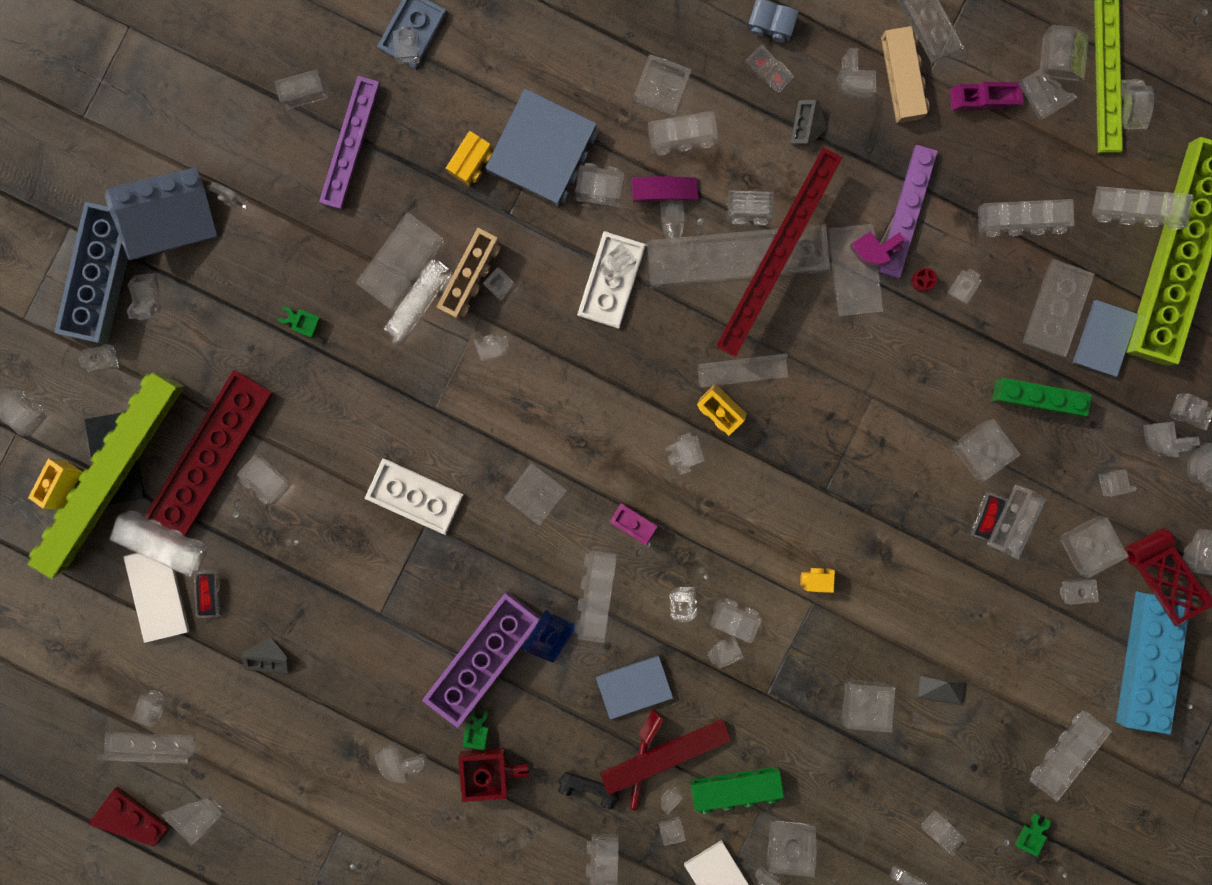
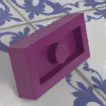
[610,504,658,546]

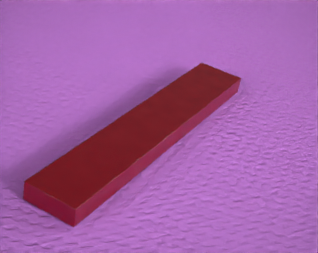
[600,719,731,795]

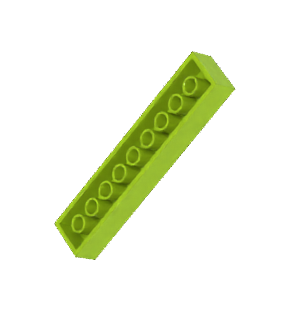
[1125,137,1212,366]
[27,372,185,579]

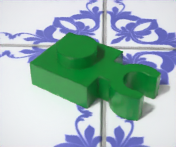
[278,307,321,338]
[462,709,488,750]
[1015,813,1051,857]

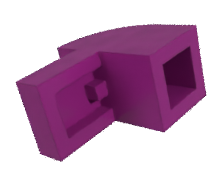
[850,231,905,268]

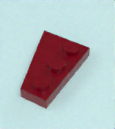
[87,787,170,847]

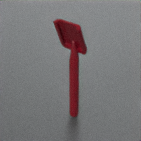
[630,709,664,811]

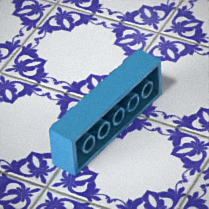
[1116,591,1188,734]

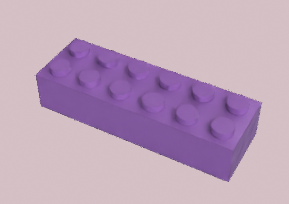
[422,591,542,728]

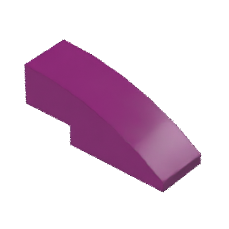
[950,82,1023,111]
[631,176,698,203]

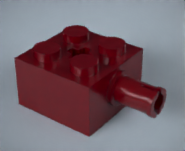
[458,748,529,802]

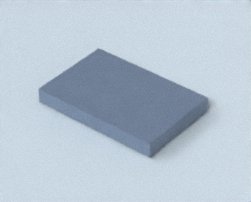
[377,0,448,70]
[1073,300,1138,377]
[596,655,673,719]

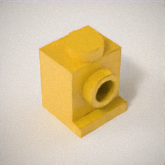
[800,568,835,593]

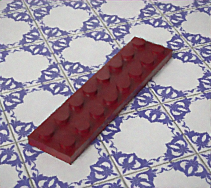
[141,370,273,545]

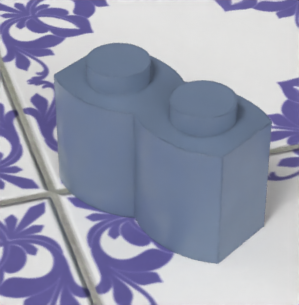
[747,0,799,43]

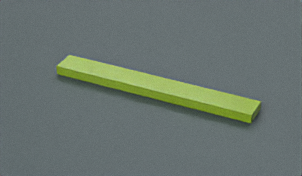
[1094,0,1123,153]

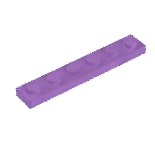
[319,76,380,210]
[877,145,937,279]

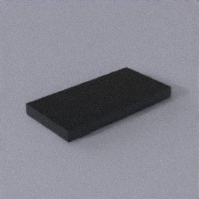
[84,412,145,505]

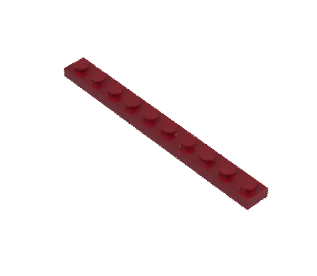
[715,147,843,358]

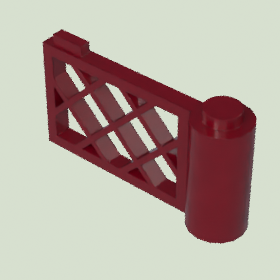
[1123,528,1212,626]

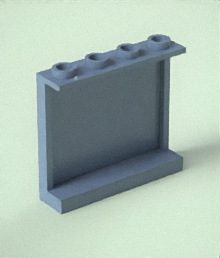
[485,88,599,207]

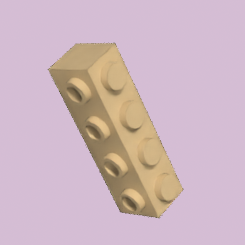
[437,228,501,320]

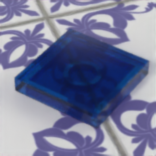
[522,610,577,663]

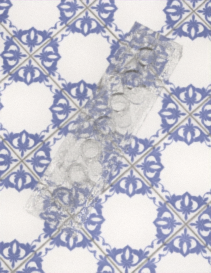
[646,224,830,288]

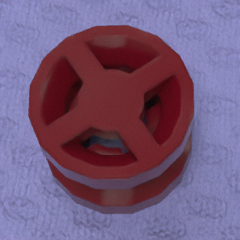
[911,268,937,292]

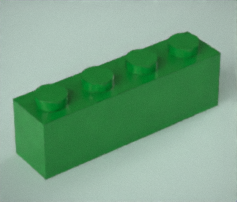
[992,378,1092,417]
[690,766,784,814]

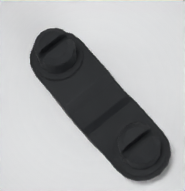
[558,772,620,810]

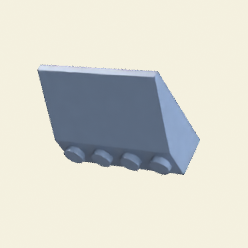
[105,167,217,261]

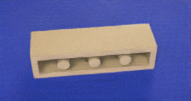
[881,26,929,124]

